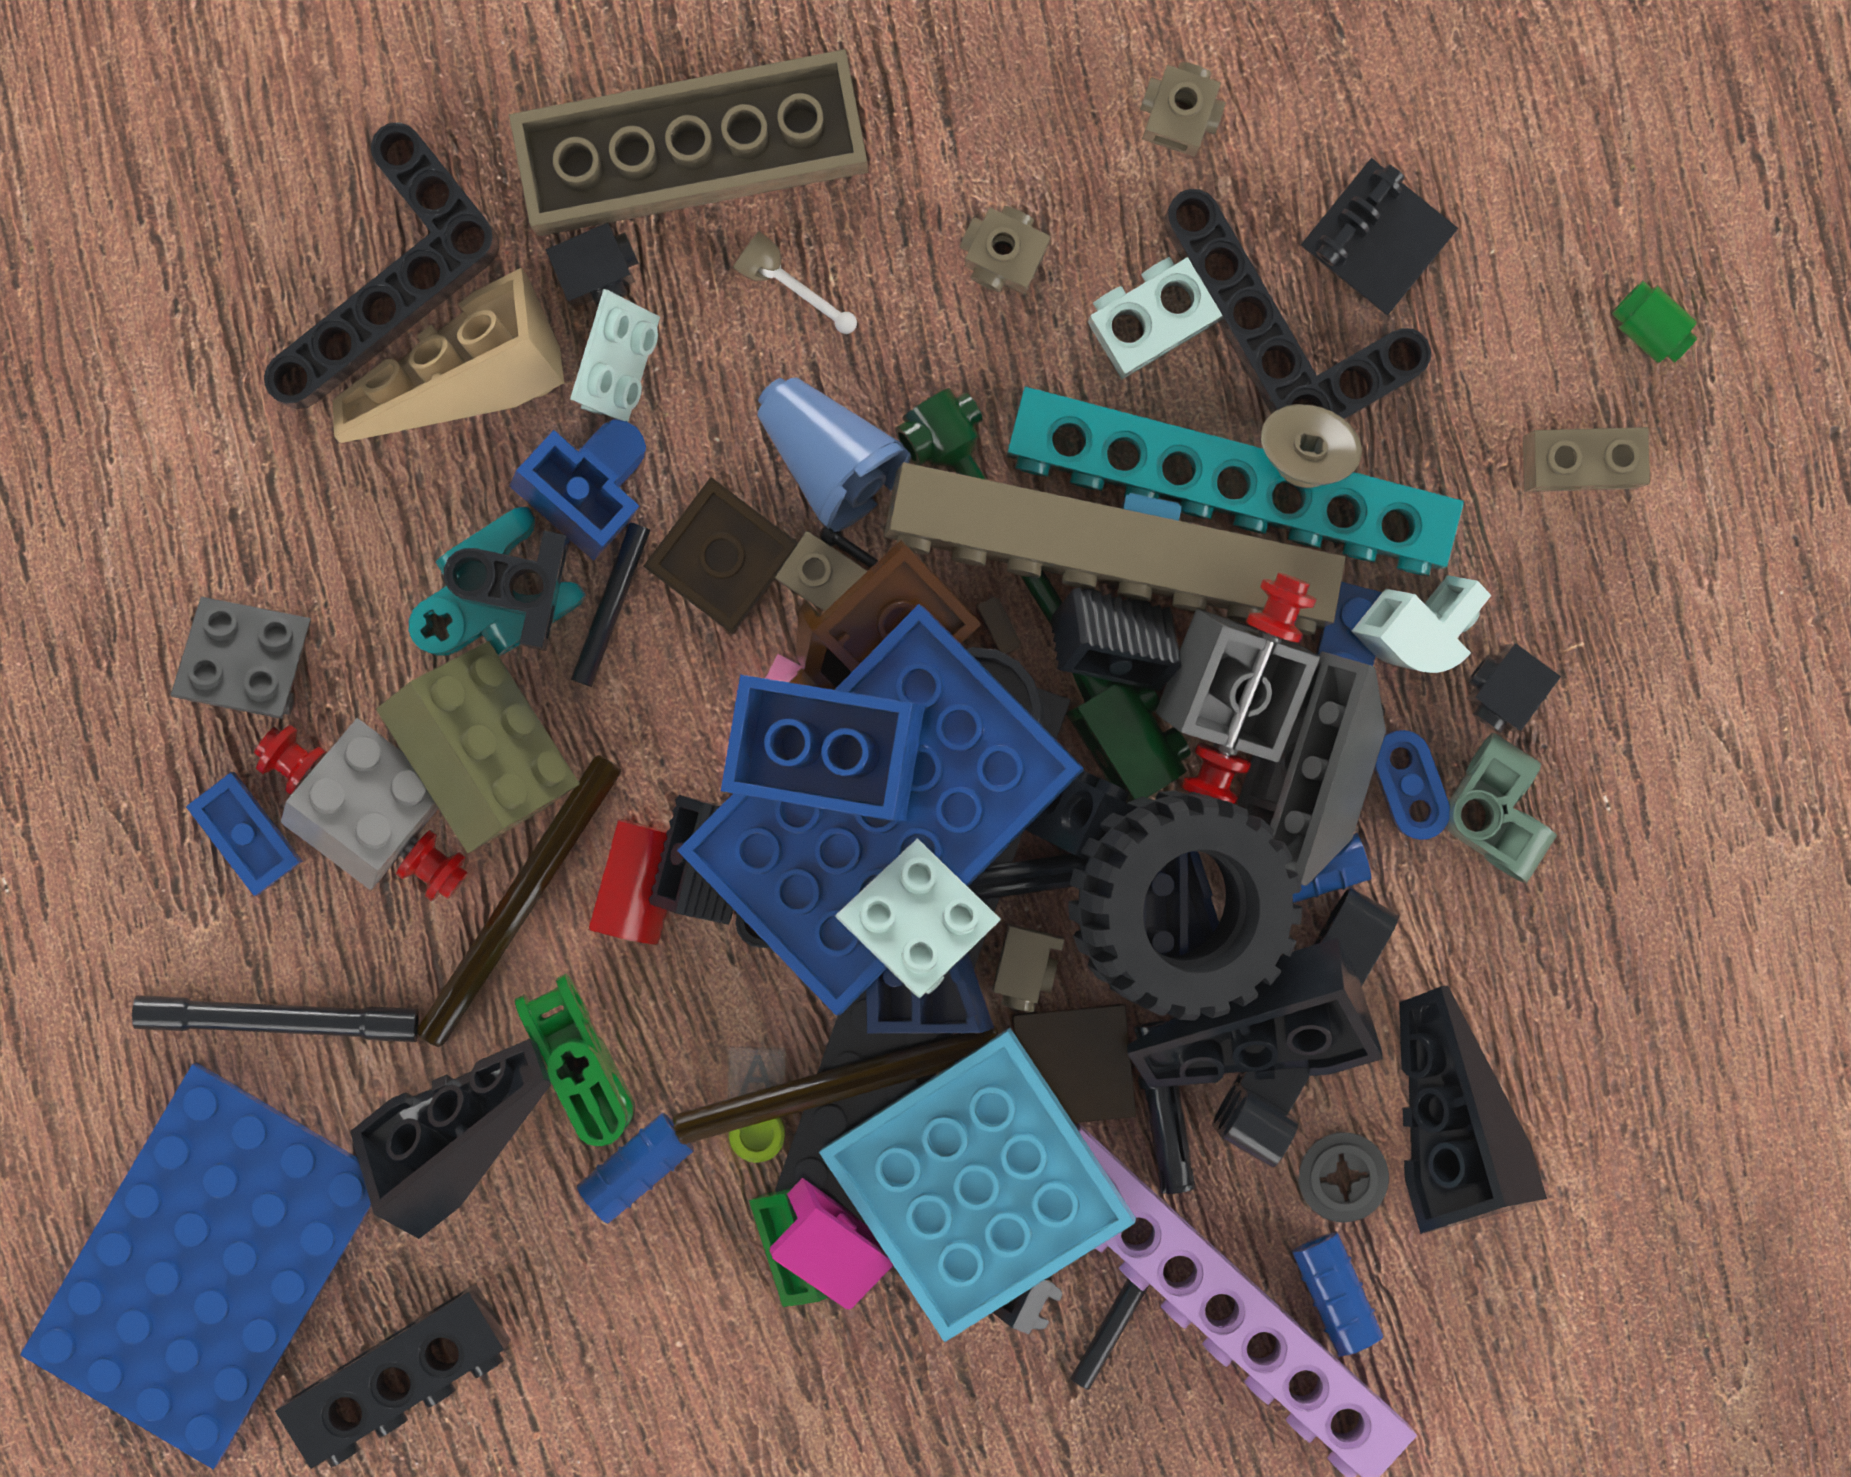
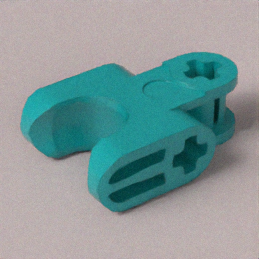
[408,507,586,657]

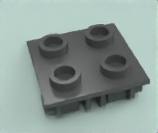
[171,597,311,719]

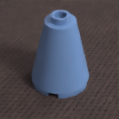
[757,377,911,532]

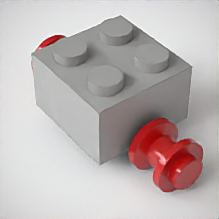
[254,718,468,902]

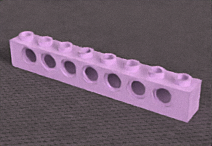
[1076,1123,1417,1477]

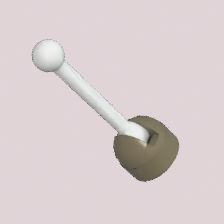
[733,231,857,334]

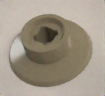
[1261,404,1362,488]

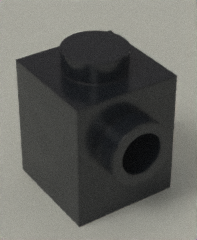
[545,222,639,308]
[1466,643,1561,734]

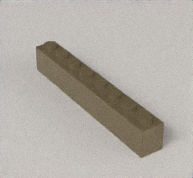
[883,462,1346,635]

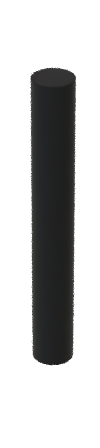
[571,522,651,687]
[1070,1279,1150,1390]

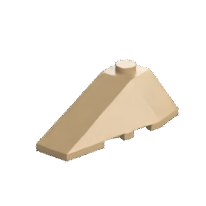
[333,268,564,443]

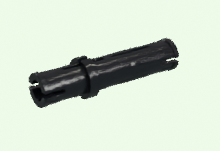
[1134,1021,1196,1194]

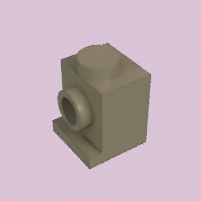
[992,923,1064,1012]

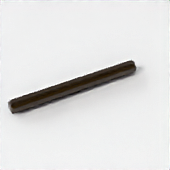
[417,755,621,1047]
[673,1025,999,1145]

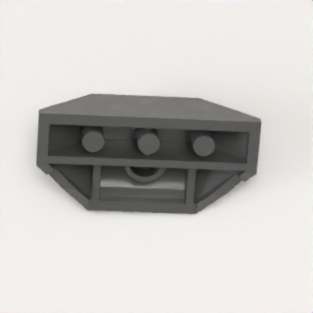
[1238,651,1386,886]

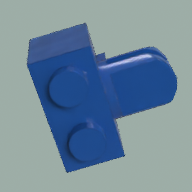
[509,419,646,561]

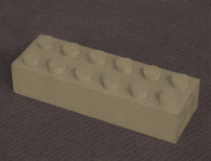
[509,49,868,237]

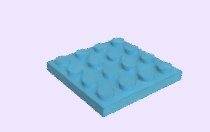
[819,1028,1136,1342]

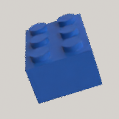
[721,674,925,822]

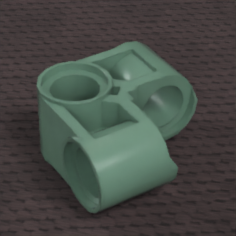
[1446,732,1557,884]

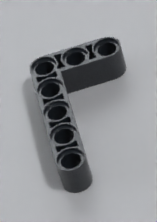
[264,122,499,409]
[1164,189,1431,420]
[1212,887,1399,1168]

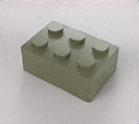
[376,641,580,853]

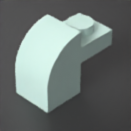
[1352,575,1491,673]

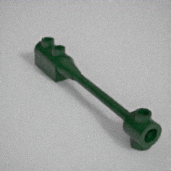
[895,388,1191,803]

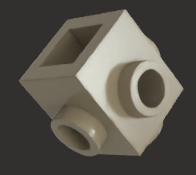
[1140,62,1226,157]
[959,206,1051,295]

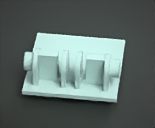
[570,289,660,422]
[835,838,1001,999]

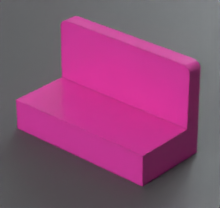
[769,1178,893,1309]

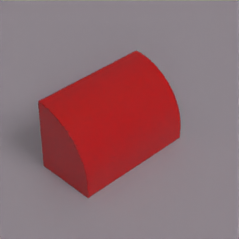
[588,819,668,945]

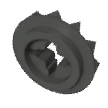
[1298,1131,1389,1223]

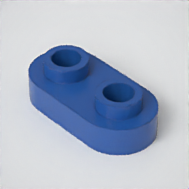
[1374,730,1450,840]

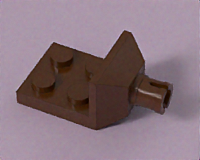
[789,540,981,690]

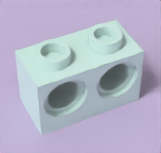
[1088,257,1223,379]

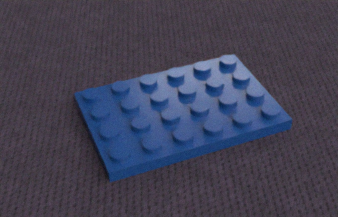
[677,604,1084,1016]
[20,1062,371,1470]

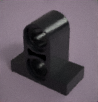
[444,531,570,651]

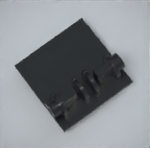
[1300,158,1458,316]

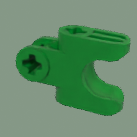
[514,974,635,1146]

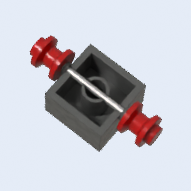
[1155,572,1320,804]

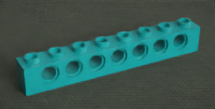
[1006,386,1464,577]

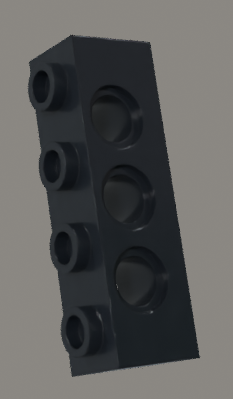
[275,1283,511,1469]

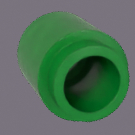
[1612,280,1698,364]

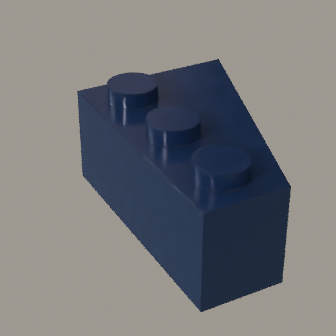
[1143,851,1219,957]
[866,952,994,1033]

